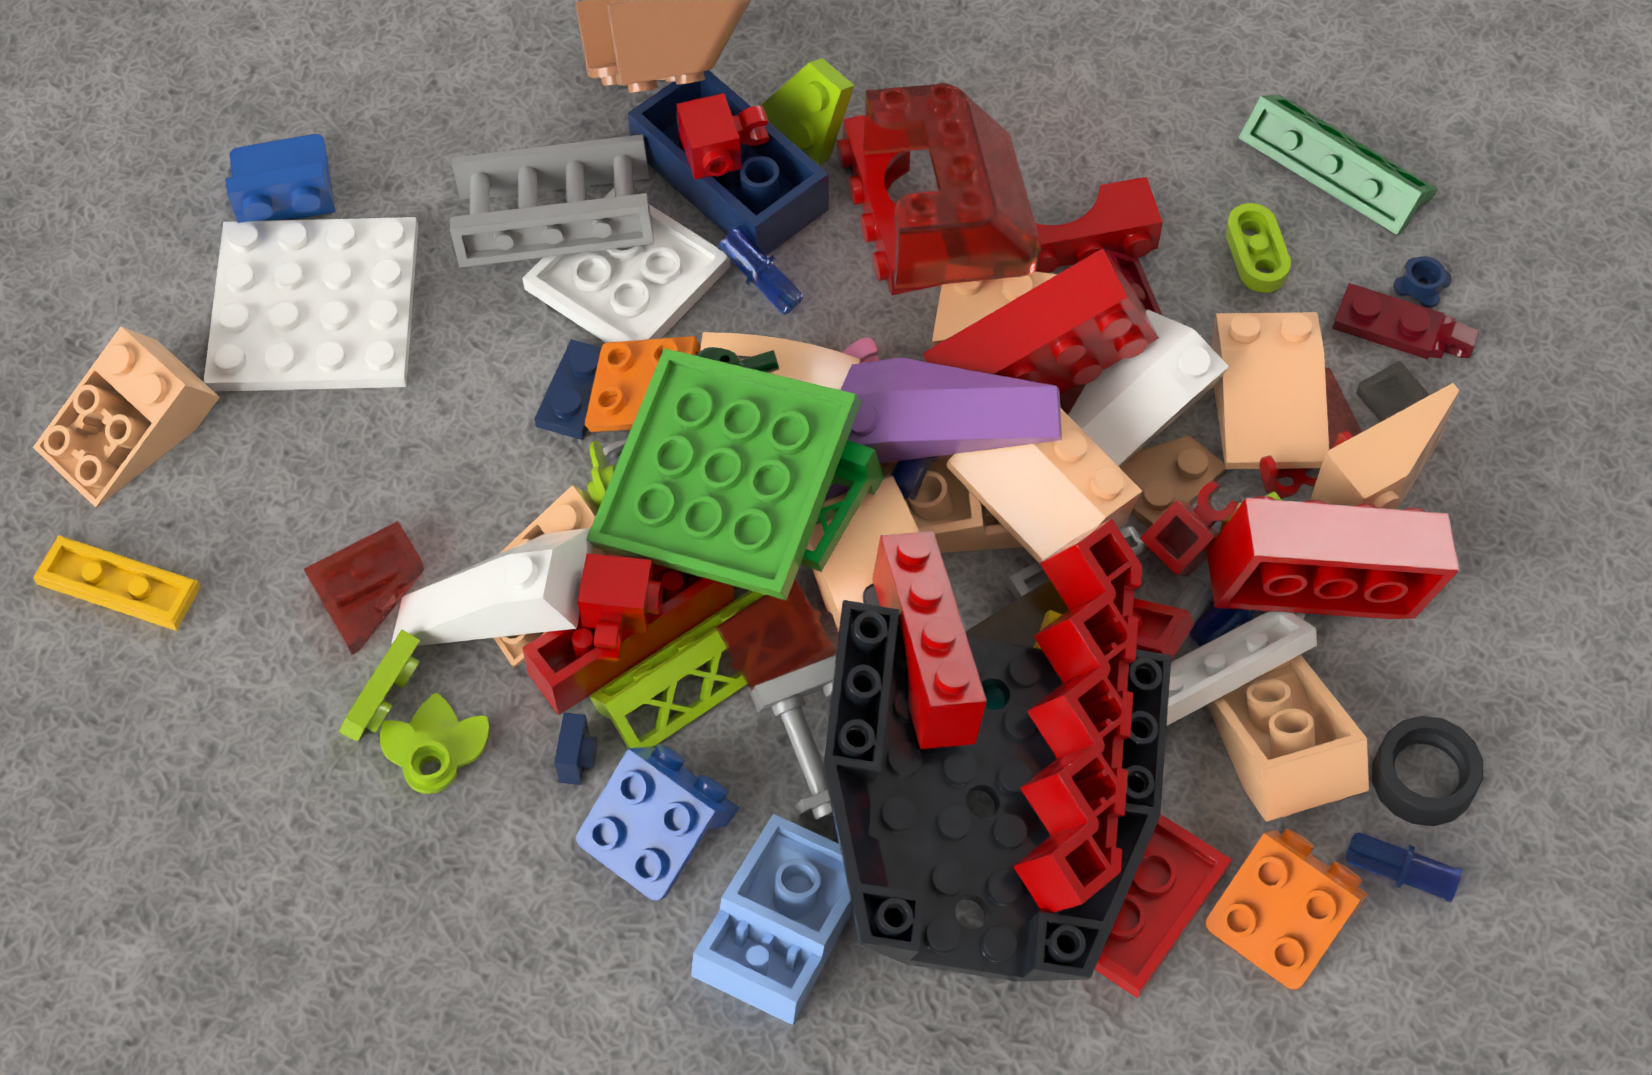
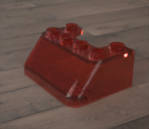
[863,83,1041,289]

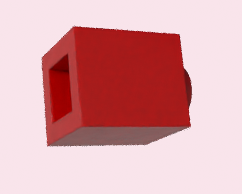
[677,93,769,180]
[1140,481,1240,576]
[577,553,663,661]

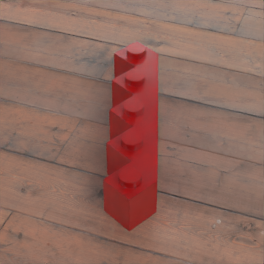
[1013,519,1142,913]

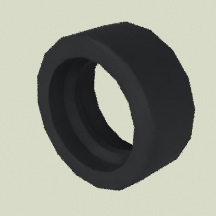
[1372,716,1483,826]

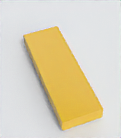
[33,535,201,631]

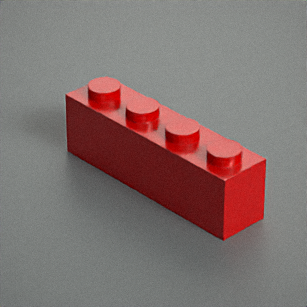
[522,564,734,715]

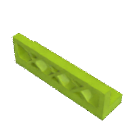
[589,590,812,748]

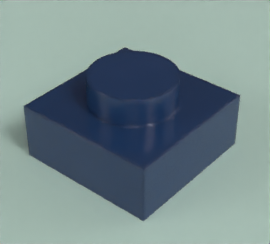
[554,712,597,785]

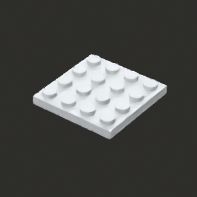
[204,217,418,392]

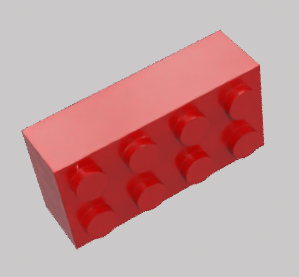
[922,248,1159,394]
[1207,496,1459,619]

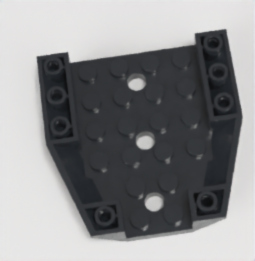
[823,600,1172,982]

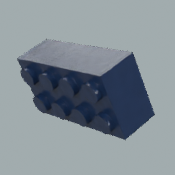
[628,70,829,262]

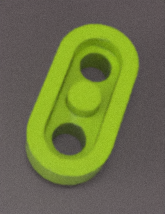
[1225,203,1291,293]

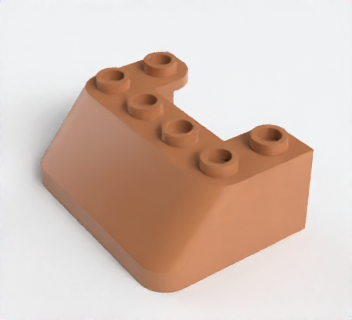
[575,0,751,93]

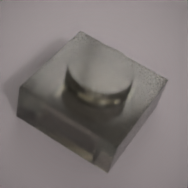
[1356,361,1430,422]

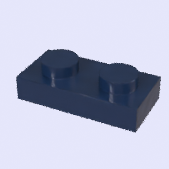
[534,339,601,440]

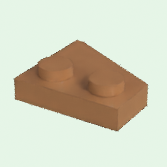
[1120,435,1227,528]

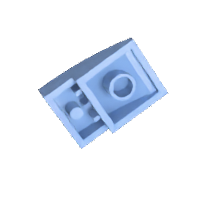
[691,814,853,1025]

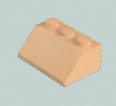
[946,381,1142,564]

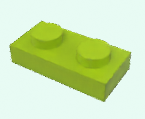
[339,629,420,741]

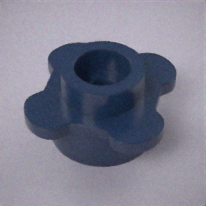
[1393,256,1452,308]

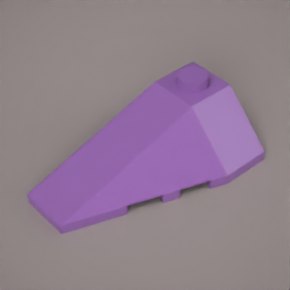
[840,358,1062,463]

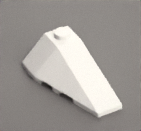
[1068,310,1229,468]
[391,528,593,646]

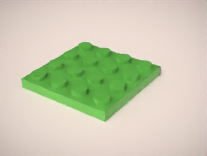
[586,348,861,600]

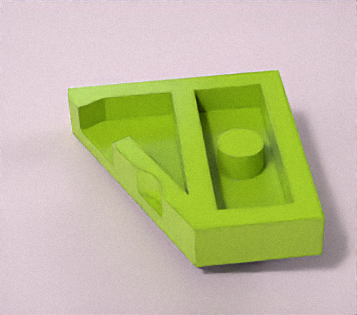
[760,58,855,165]

